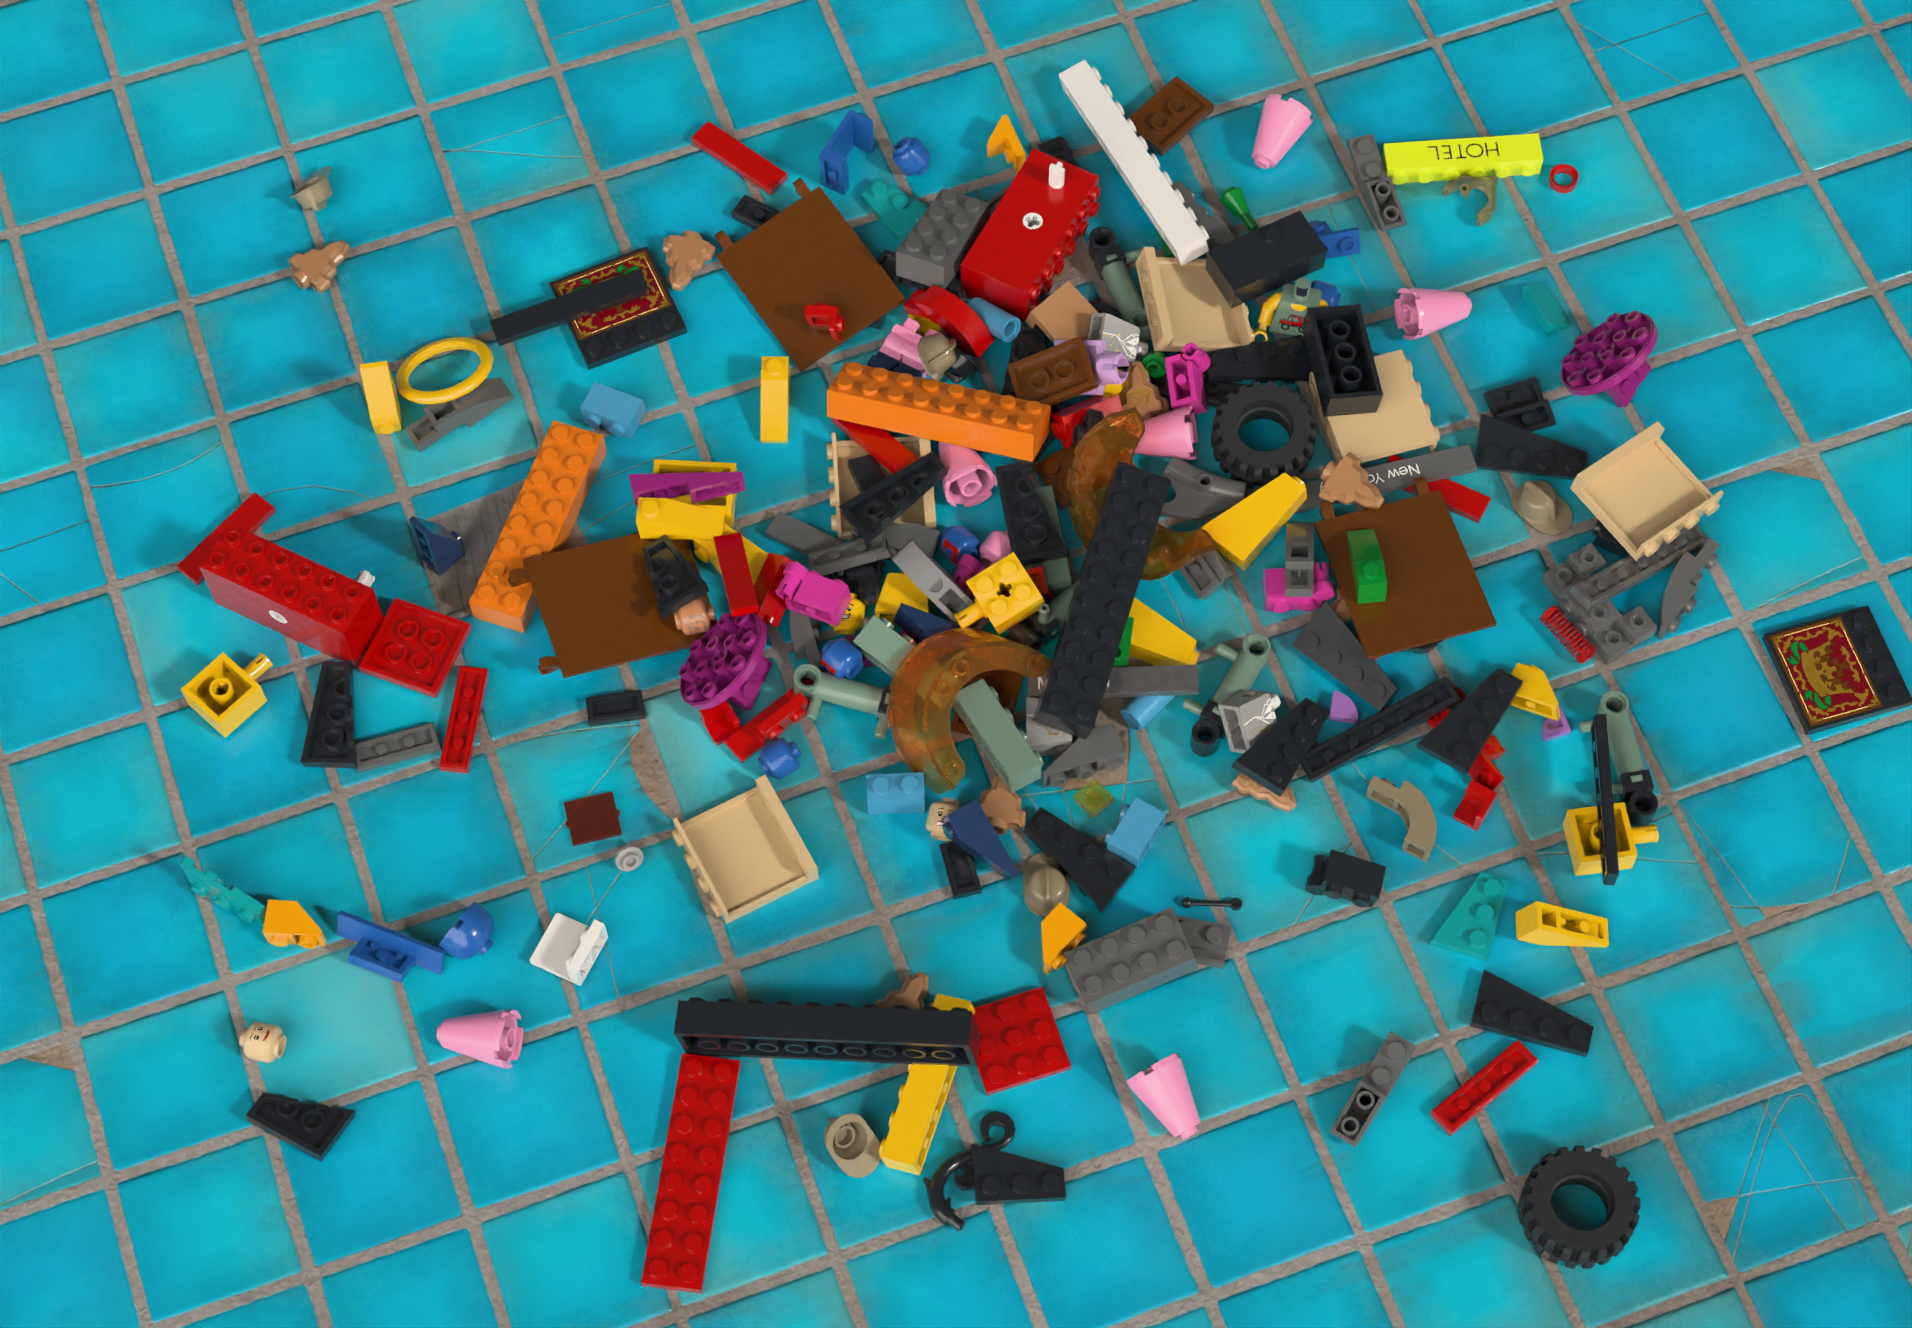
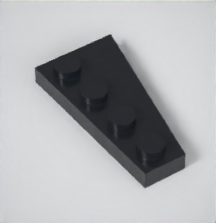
[1204,335,1313,384]
[1475,414,1588,480]
[838,451,947,545]
[994,462,1069,566]
[1292,600,1399,711]
[300,661,357,768]
[1417,668,1523,775]
[1231,698,1330,797]
[1024,807,1135,914]
[1470,970,1594,1057]

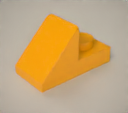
[987,114,1026,172]

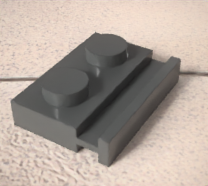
[1171,531,1233,600]
[1176,915,1232,969]

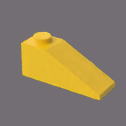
[761,357,790,443]
[360,361,402,434]
[636,497,725,540]
[1515,901,1609,948]

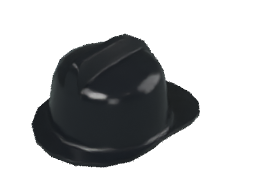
[940,327,983,384]

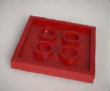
[359,597,472,698]
[974,986,1071,1096]

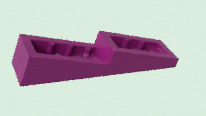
[629,472,746,506]

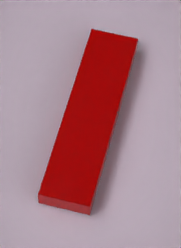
[691,121,788,195]
[831,418,919,474]
[1387,455,1491,524]
[177,492,276,586]
[713,532,759,617]
[439,666,489,774]
[1430,1039,1539,1136]

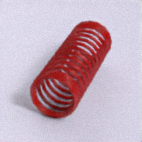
[1540,606,1596,664]

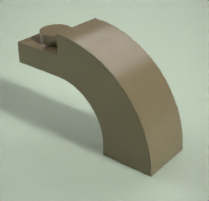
[1366,776,1436,863]

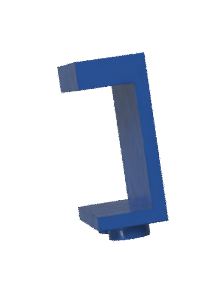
[819,110,874,195]

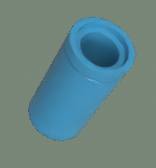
[968,297,1021,342]
[1121,695,1176,731]

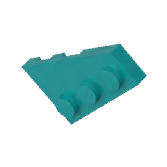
[861,177,929,242]
[180,855,266,926]
[1430,872,1509,962]

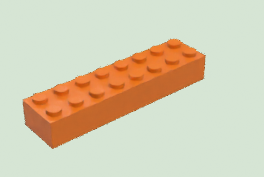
[827,362,1051,462]
[469,420,607,634]

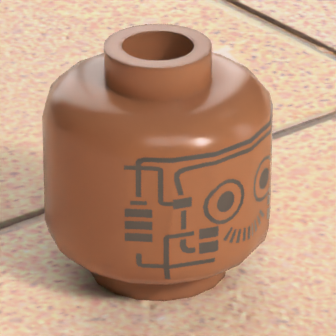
[674,596,715,635]

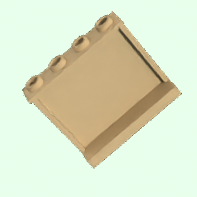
[1135,247,1254,353]
[1308,349,1440,463]
[1570,421,1724,561]
[827,433,936,541]
[671,775,819,924]

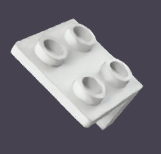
[530,913,608,986]

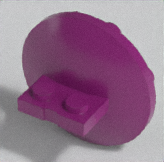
[1561,310,1658,407]
[678,613,772,711]

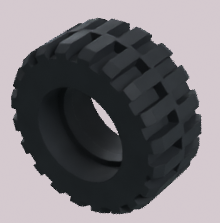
[1211,381,1317,488]
[1518,1145,1641,1269]

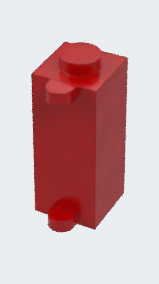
[1051,392,1126,449]
[754,552,801,628]

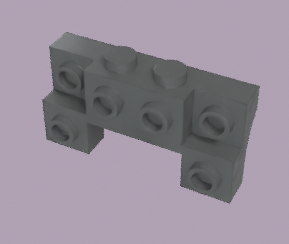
[1542,543,1657,665]

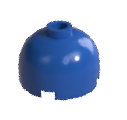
[439,902,495,960]

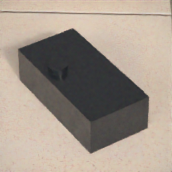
[1205,210,1327,309]
[1301,304,1383,417]

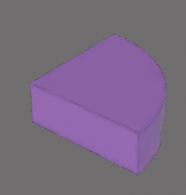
[1329,690,1358,724]
[1541,706,1571,742]

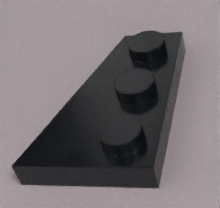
[246,1093,356,1162]
[970,1143,1066,1205]

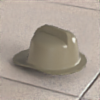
[290,166,333,212]
[918,332,957,381]
[1511,480,1572,536]
[1023,853,1070,917]
[824,1113,881,1178]

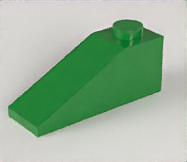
[1346,529,1387,604]

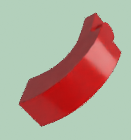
[903,285,994,358]

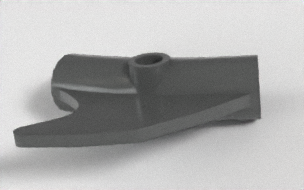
[1161,457,1247,521]

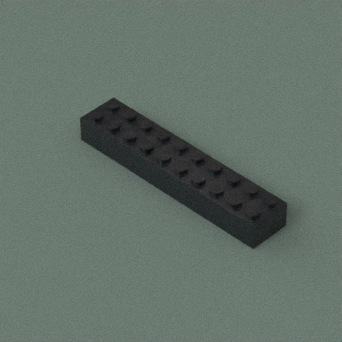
[1032,461,1171,740]
[674,997,981,1067]

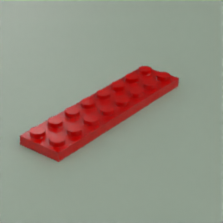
[641,1053,741,1294]

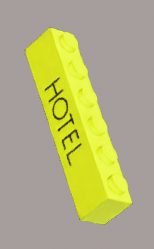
[1381,133,1543,185]

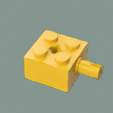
[954,552,1045,635]
[181,652,273,738]
[1563,802,1659,876]

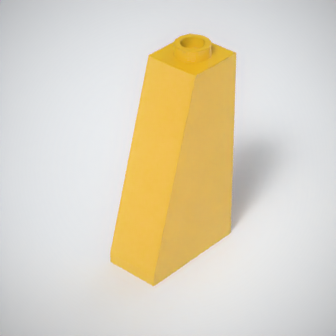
[1200,473,1307,571]
[1129,597,1199,666]

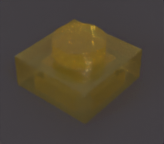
[1073,778,1114,819]

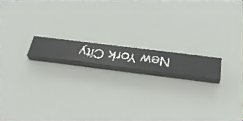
[1294,444,1477,514]

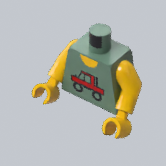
[1252,278,1329,343]

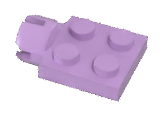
[1054,340,1129,395]

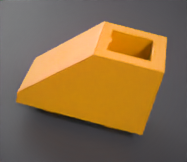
[263,900,326,949]
[1041,902,1087,975]

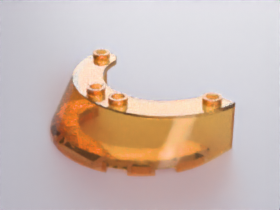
[1066,407,1218,581]
[887,628,1051,795]

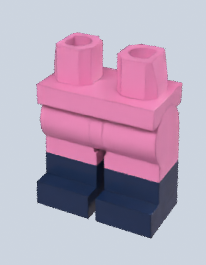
[867,318,939,378]

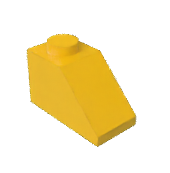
[1510,662,1560,721]

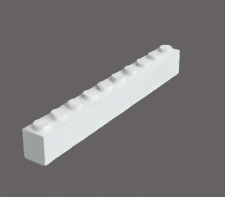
[1058,60,1209,266]

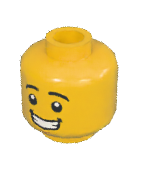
[828,593,865,635]

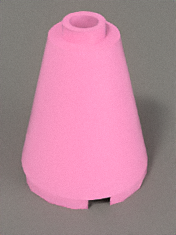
[1252,94,1313,170]
[1394,287,1472,341]
[1127,406,1198,460]
[938,442,997,508]
[437,1009,523,1069]
[1126,1053,1201,1140]

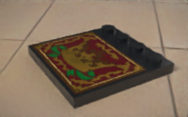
[549,246,687,370]
[1762,605,1912,736]

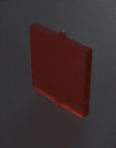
[563,791,622,847]

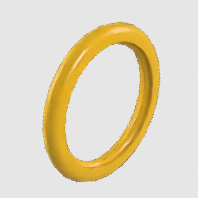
[395,337,493,404]

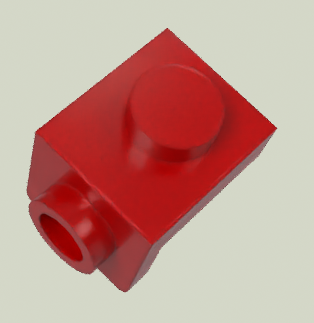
[805,303,845,341]

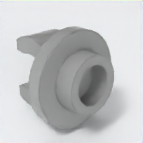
[613,841,643,871]

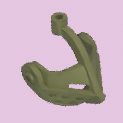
[1442,175,1499,227]

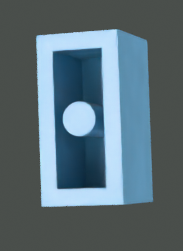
[580,382,646,439]
[866,772,925,815]
[1105,797,1166,870]

